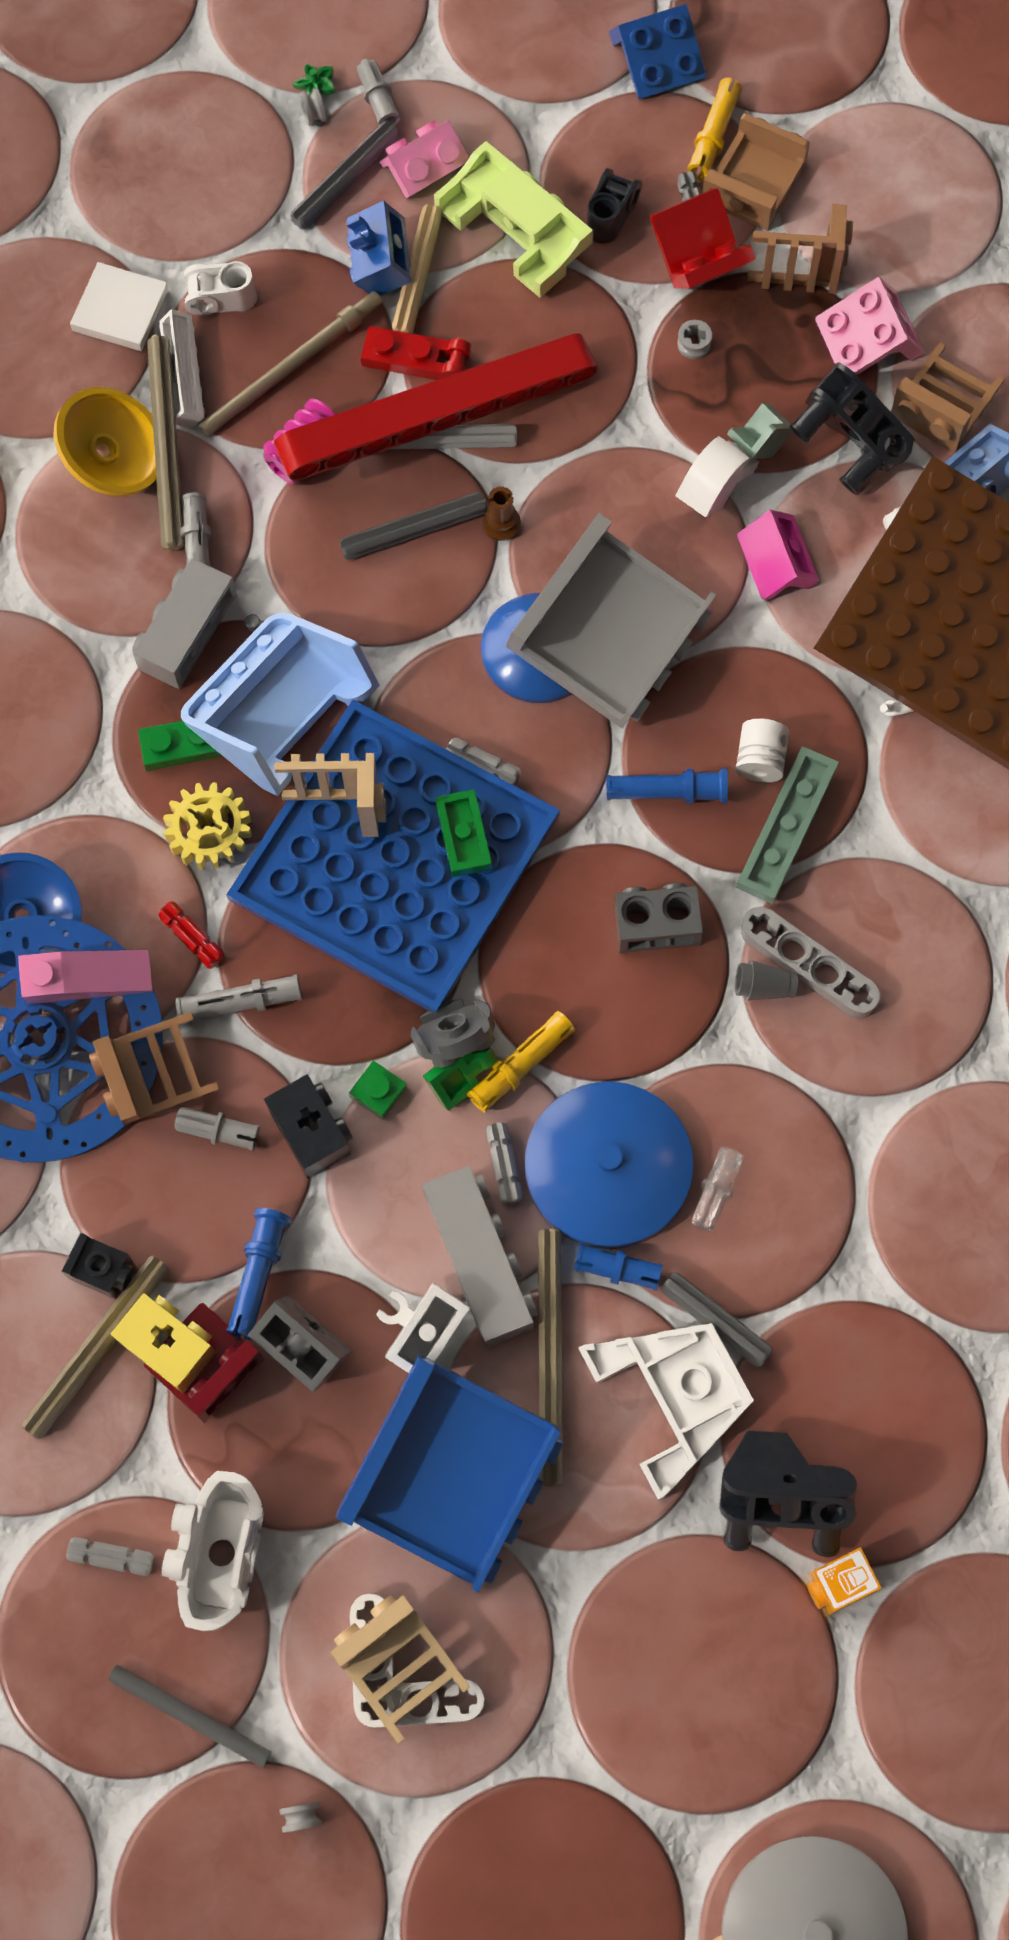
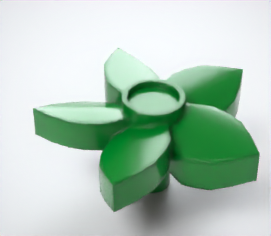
[292,64,335,95]

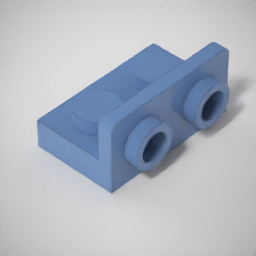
[944,424,1009,496]

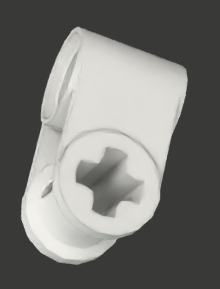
[184,261,258,316]

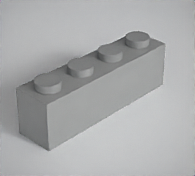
[422,1165,538,1348]

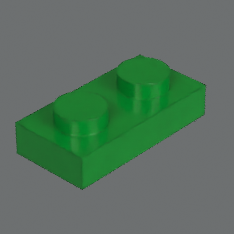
[138,721,223,771]
[435,789,492,877]

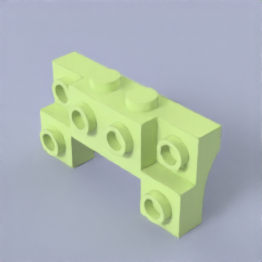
[434,141,593,298]

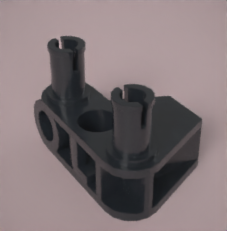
[789,362,915,496]
[719,1430,857,1557]

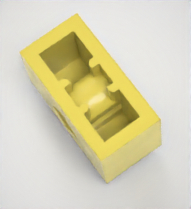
[110,1293,216,1393]

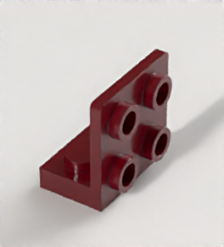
[144,1303,264,1424]

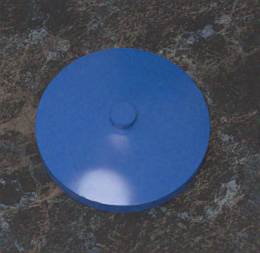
[525,1082,693,1249]

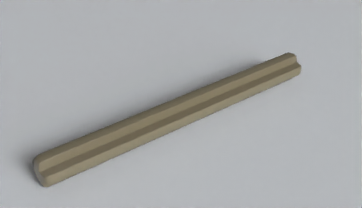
[147,334,184,551]
[538,1229,563,1486]

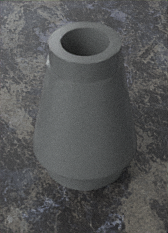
[735,960,798,1001]

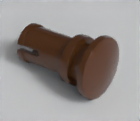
[483,486,521,541]

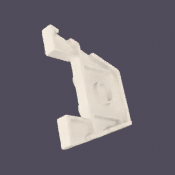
[578,1323,754,1501]

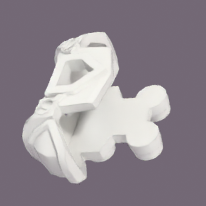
[162,1471,264,1631]

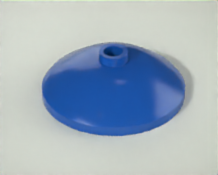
[481,593,572,703]
[0,852,82,974]

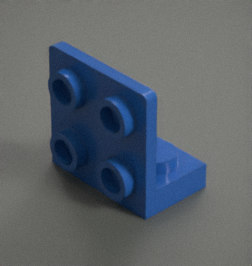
[609,4,706,99]

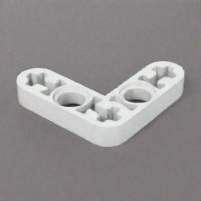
[350,1593,485,1728]

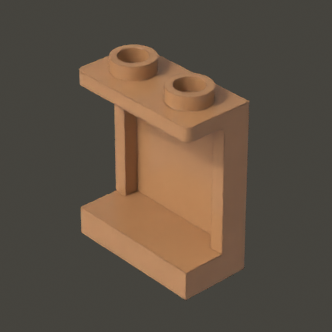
[702,113,810,231]

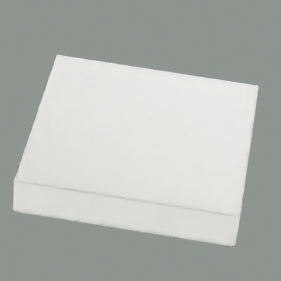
[70,262,169,352]

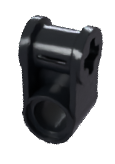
[586,167,643,244]

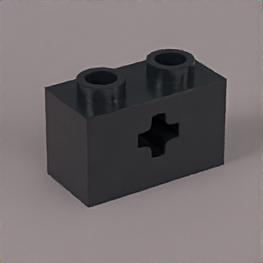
[264,1074,353,1179]

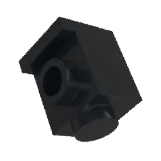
[62,1232,134,1299]

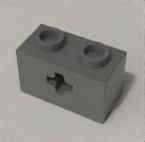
[248,1295,352,1392]

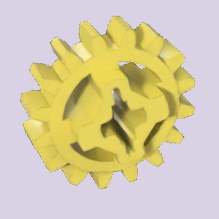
[163,782,252,870]

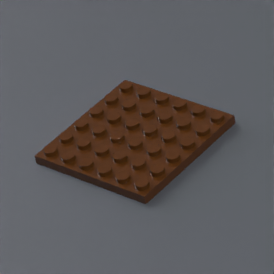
[813,456,1009,769]

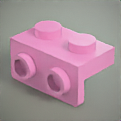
[380,120,469,199]

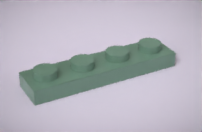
[736,746,839,904]

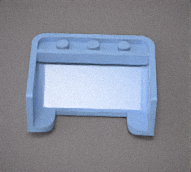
[181,613,380,796]

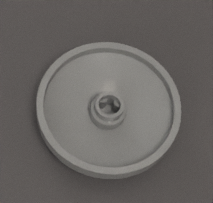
[721,1836,908,1940]

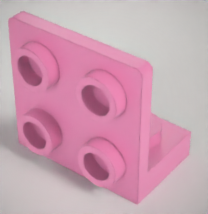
[816,277,924,375]

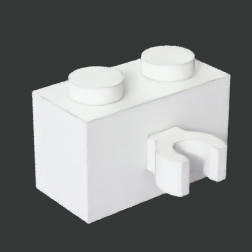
[377,1282,470,1373]

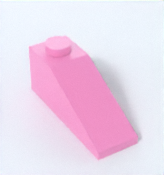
[18,950,153,1004]

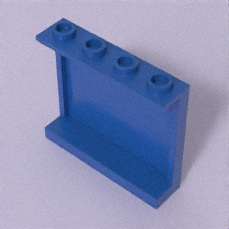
[336,1354,564,1592]

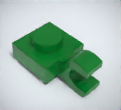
[423,1047,498,1111]

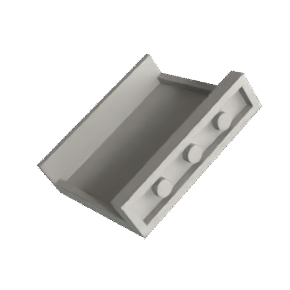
[505,513,716,729]

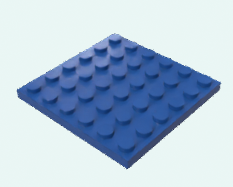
[226,700,560,1013]

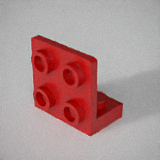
[650,188,756,289]

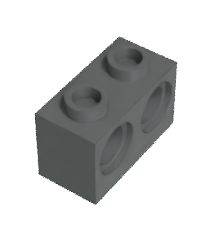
[614,883,703,953]

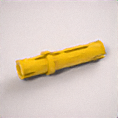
[687,78,742,181]
[467,1011,575,1113]

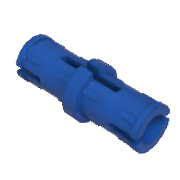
[574,1243,663,1291]

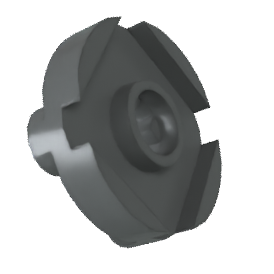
[411,999,495,1068]

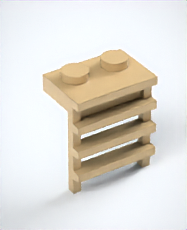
[274,753,387,837]
[330,1595,470,1744]

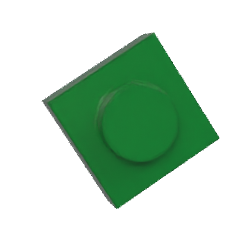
[349,1060,407,1120]

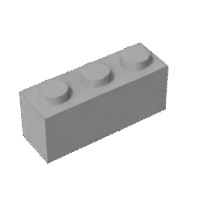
[133,558,237,689]

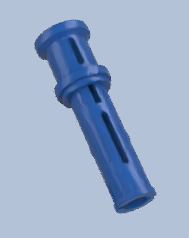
[606,768,728,804]
[226,1208,292,1340]

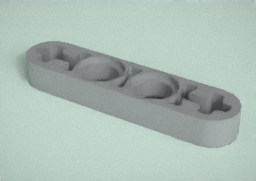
[741,907,880,1019]

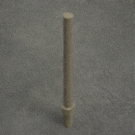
[199,291,383,437]

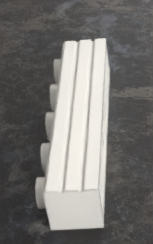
[159,309,205,429]

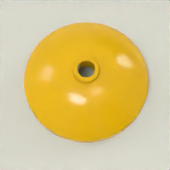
[54,387,157,497]

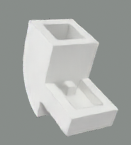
[675,436,760,517]

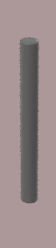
[108,1665,272,1768]

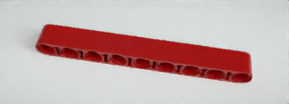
[273,333,598,481]

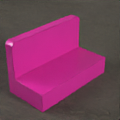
[737,509,820,600]

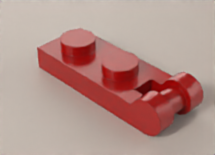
[360,326,472,380]

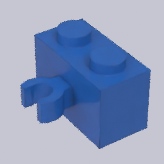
[346,201,412,296]

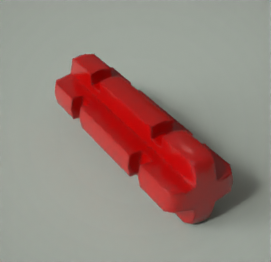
[158,901,224,969]

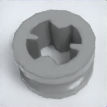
[299,88,326,126]
[677,320,712,359]
[279,1802,323,1833]

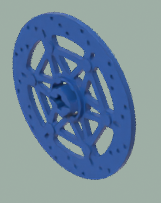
[0,915,163,1163]

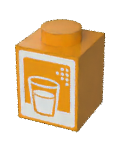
[807,1547,882,1615]

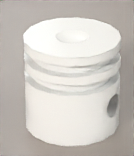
[735,719,790,782]

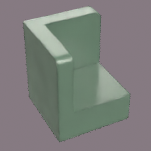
[727,403,793,459]

